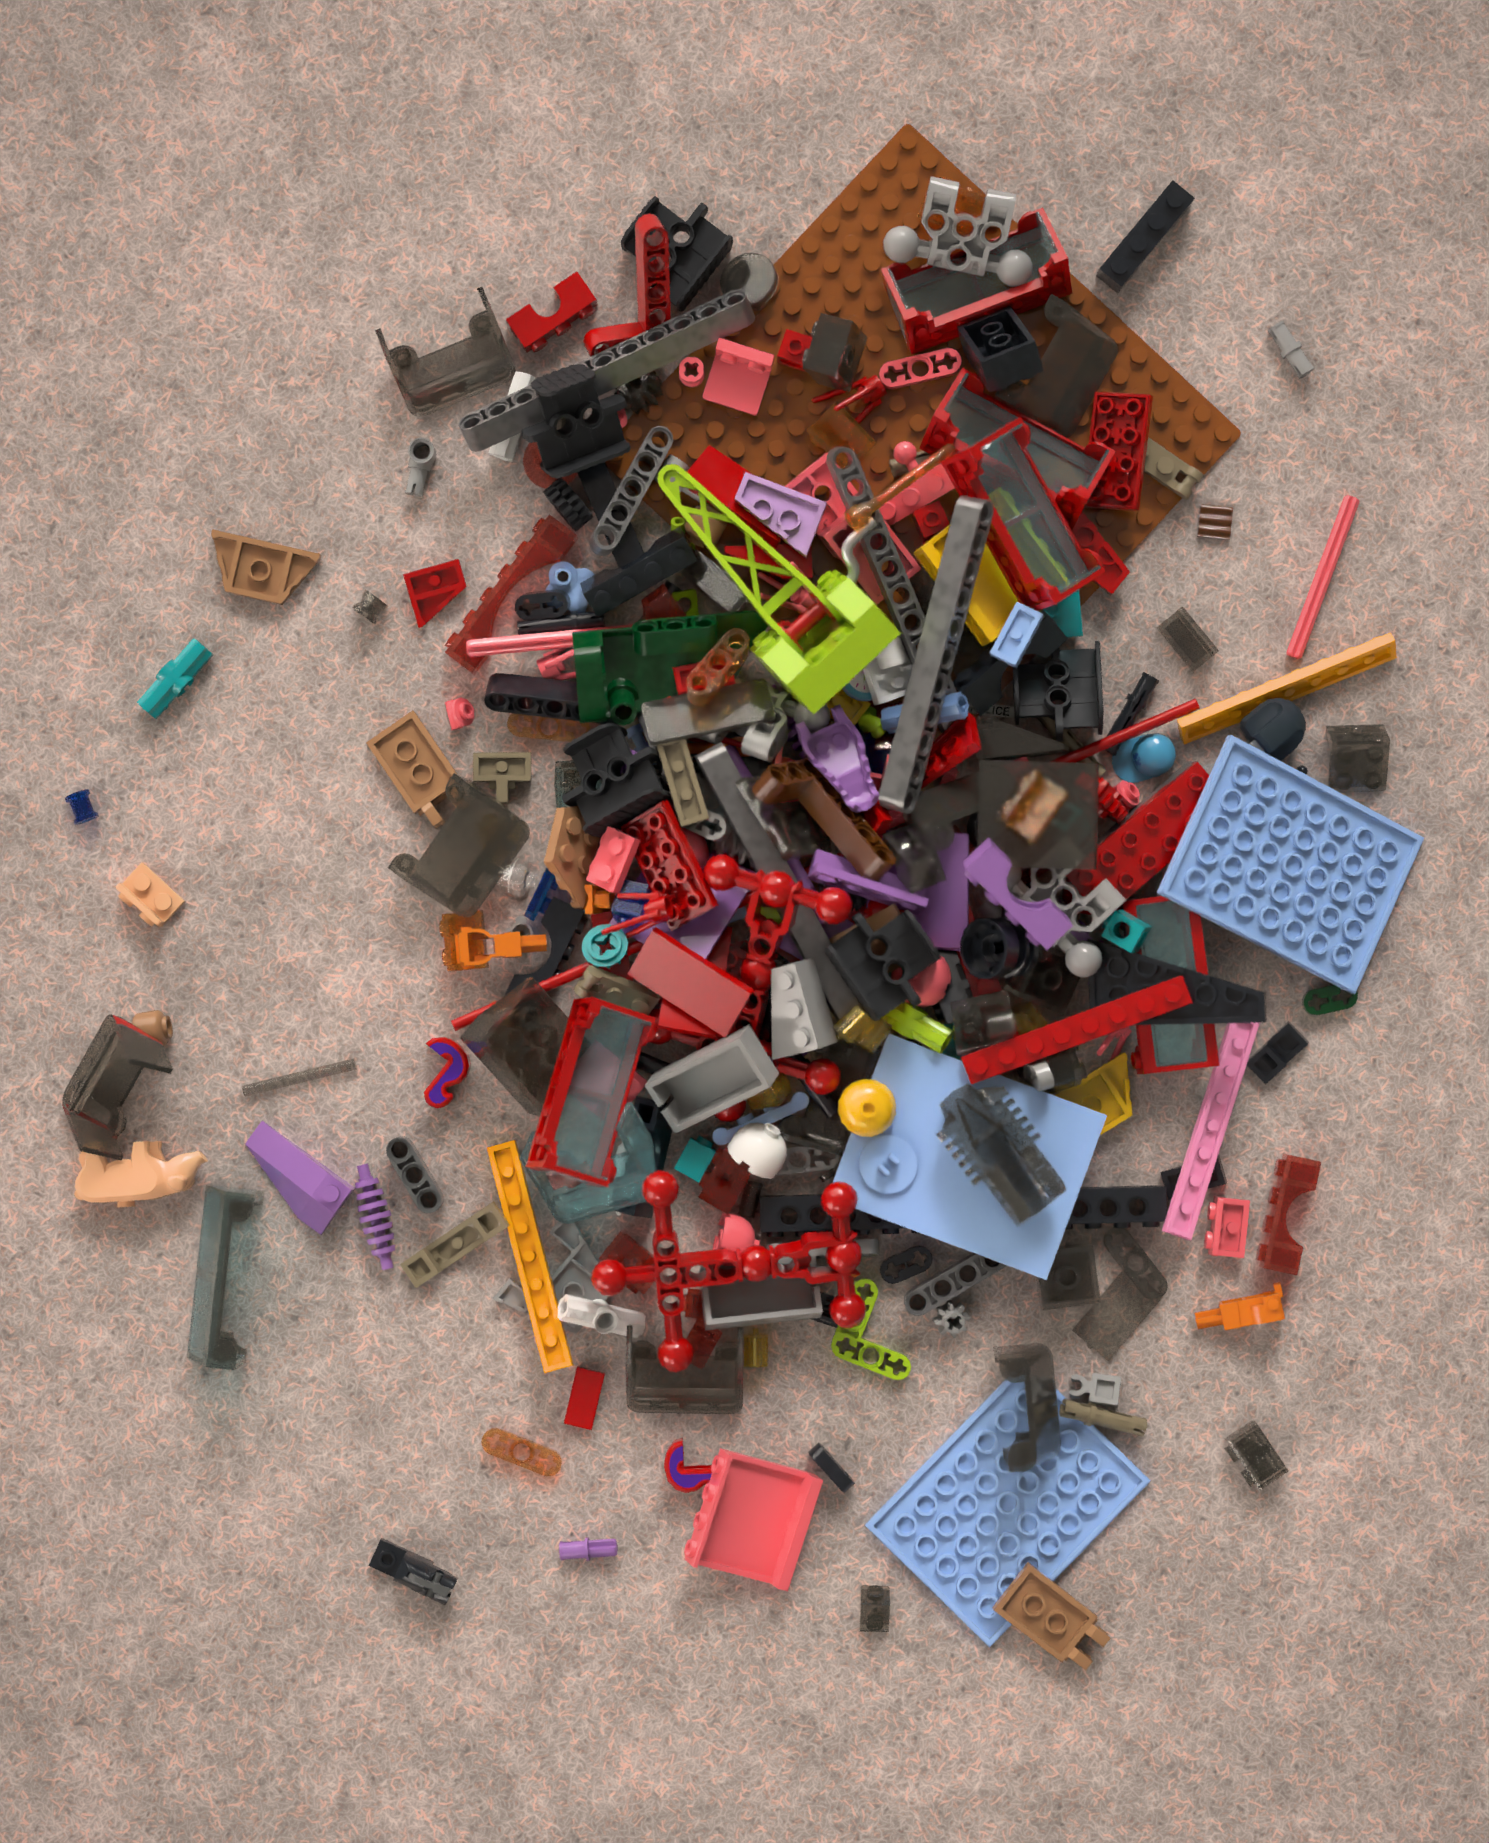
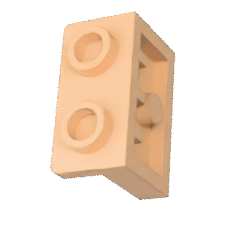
[116,862,185,927]

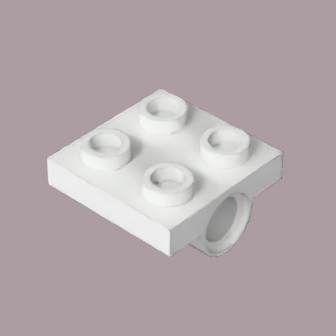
[863,636,917,706]

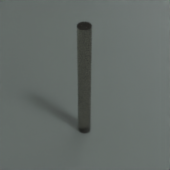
[242,1058,357,1097]

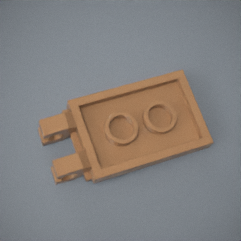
[366,710,469,829]
[992,1562,1111,1670]

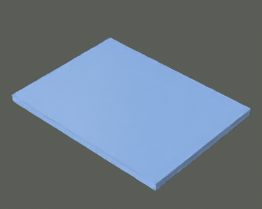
[1157,735,1424,994]
[832,1033,1107,1280]
[865,1359,1150,1647]

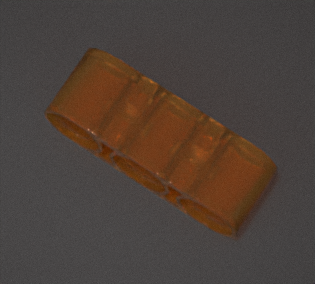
[686,628,749,706]

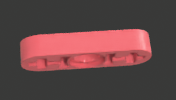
[879,348,962,390]

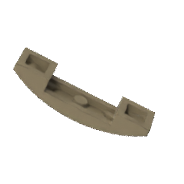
[400,1201,510,1288]

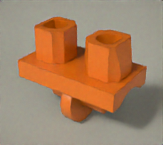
[583,884,628,914]

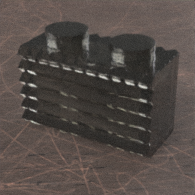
[1224,1420,1289,1490]

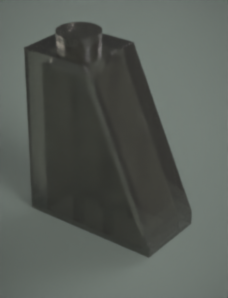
[681,552,750,613]

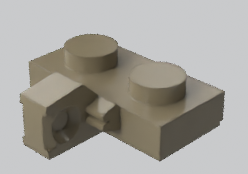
[473,752,532,804]

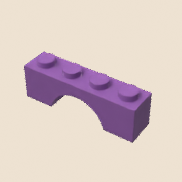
[963,837,1073,950]

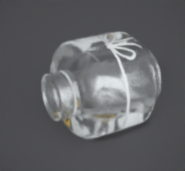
[493,856,538,897]

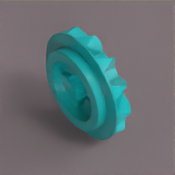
[582,924,629,969]

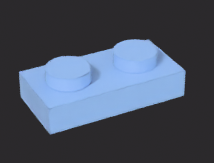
[990,602,1044,668]

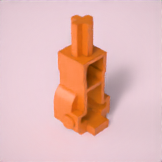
[455,927,547,970]
[1194,1282,1285,1330]

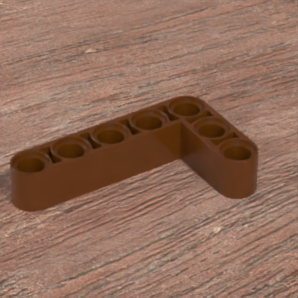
[752,759,896,883]

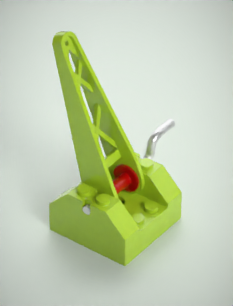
[658,464,901,714]

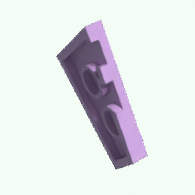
[735,472,827,558]

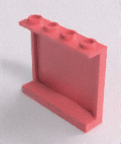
[684,1448,823,1591]

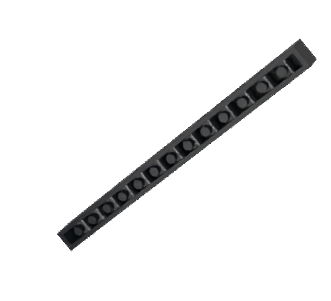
[760,1185,1167,1237]

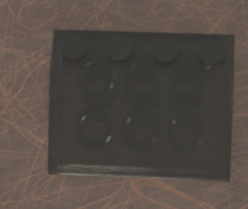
[460,977,592,1117]

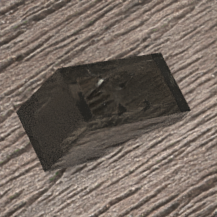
[883,825,937,893]

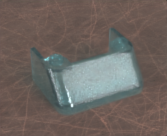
[519,1101,656,1224]

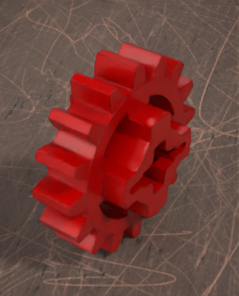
[1073,772,1129,824]

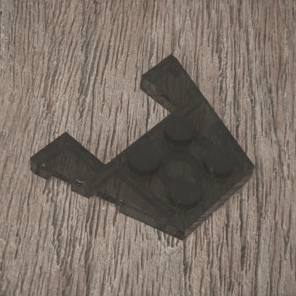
[735,776,832,861]

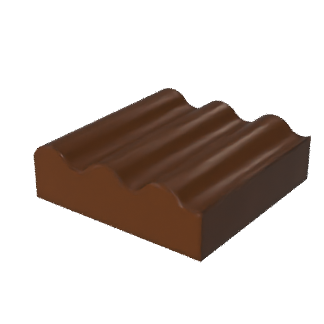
[1197,504,1233,540]

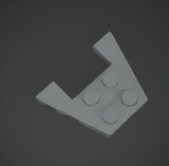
[493,1212,608,1334]

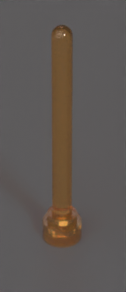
[844,443,955,531]

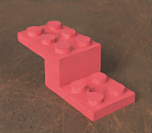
[784,453,922,605]

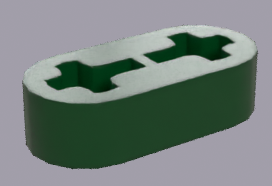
[1302,985,1358,1015]

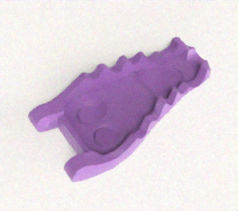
[795,704,879,813]

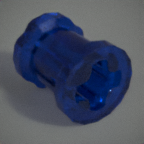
[64,789,99,825]

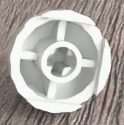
[727,1123,787,1179]

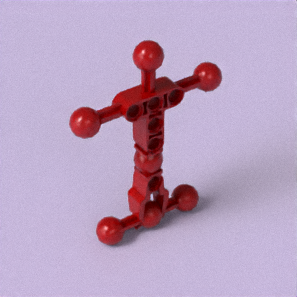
[649,855,852,1122]
[591,1170,866,1372]

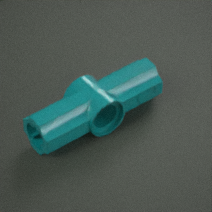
[137,638,214,719]

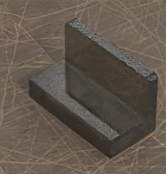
[1156,606,1219,672]

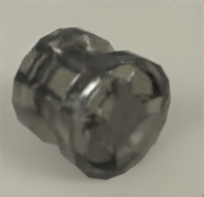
[352,589,389,625]

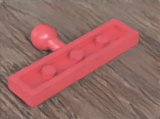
[876,441,955,526]

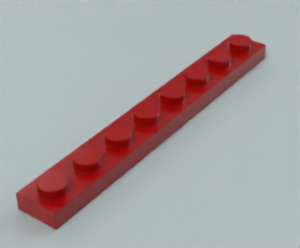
[961,975,1193,1085]

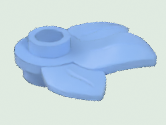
[545,561,595,613]

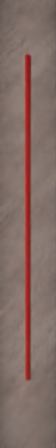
[451,698,1200,1031]

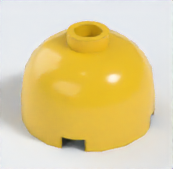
[838,1079,896,1137]

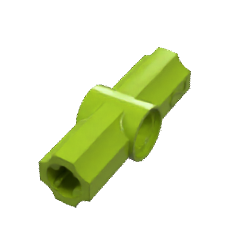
[880,1002,954,1053]

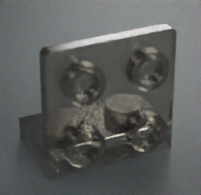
[1326,724,1390,793]

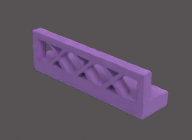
[807,849,928,915]

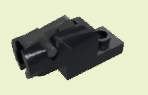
[369,1538,458,1606]

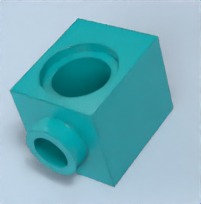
[1101,910,1152,953]
[674,1135,716,1182]

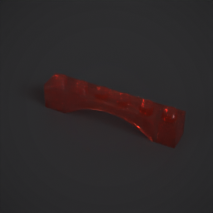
[445,514,578,676]

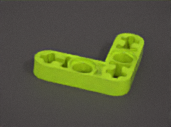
[831,1278,911,1380]

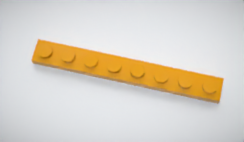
[1177,633,1397,745]
[487,1140,574,1373]

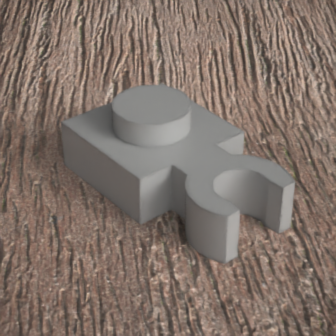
[1069,1373,1121,1408]

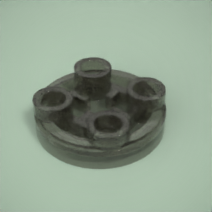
[720,253,779,311]

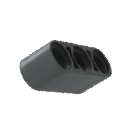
[386,1136,444,1213]

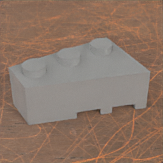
[771,957,838,1060]

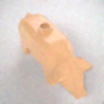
[74,1141,208,1207]

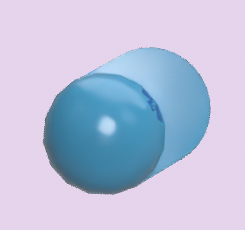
[1112,733,1176,783]

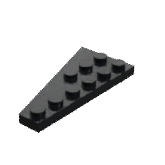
[1087,938,1267,1025]

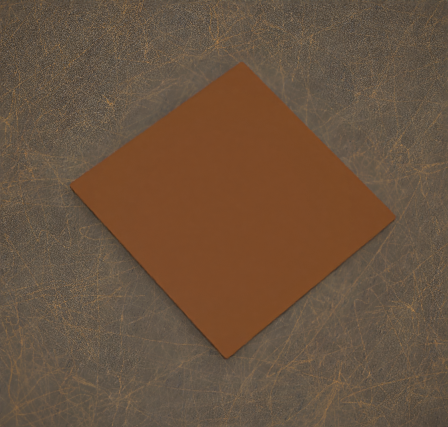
[605,124,1241,741]

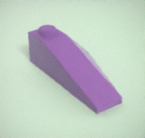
[245,1120,355,1235]

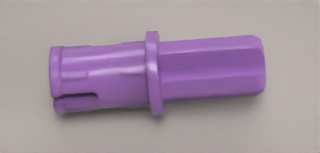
[559,1537,618,1561]

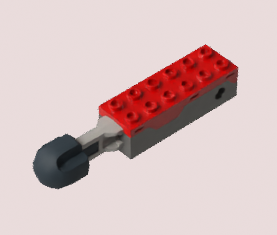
[1062,698,1306,915]

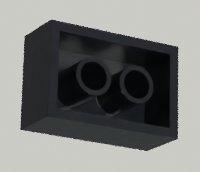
[957,306,1044,393]

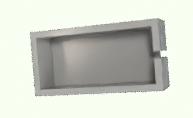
[644,1025,779,1134]
[699,1255,823,1331]

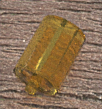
[833,1004,874,1044]
[853,1015,893,1054]
[743,1328,768,1367]

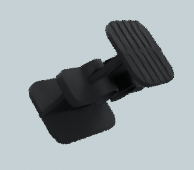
[621,196,733,312]
[521,364,631,478]
[1013,641,1104,742]
[562,723,672,837]
[824,910,941,1021]

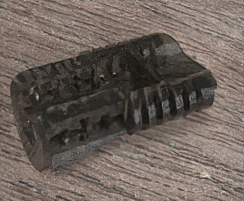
[936,1084,1066,1228]

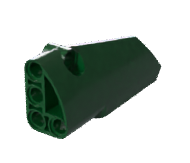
[572,610,768,725]

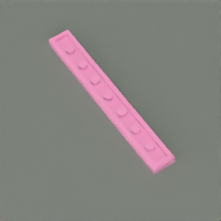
[1162,1023,1260,1241]

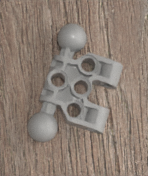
[883,176,1033,287]
[689,677,831,762]
[1007,835,1126,978]

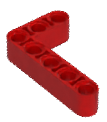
[583,214,671,357]

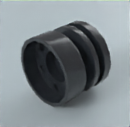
[960,917,1039,979]

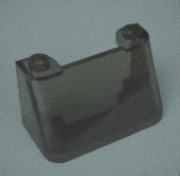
[993,1343,1061,1473]

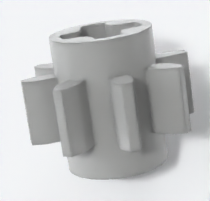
[932,1300,970,1338]

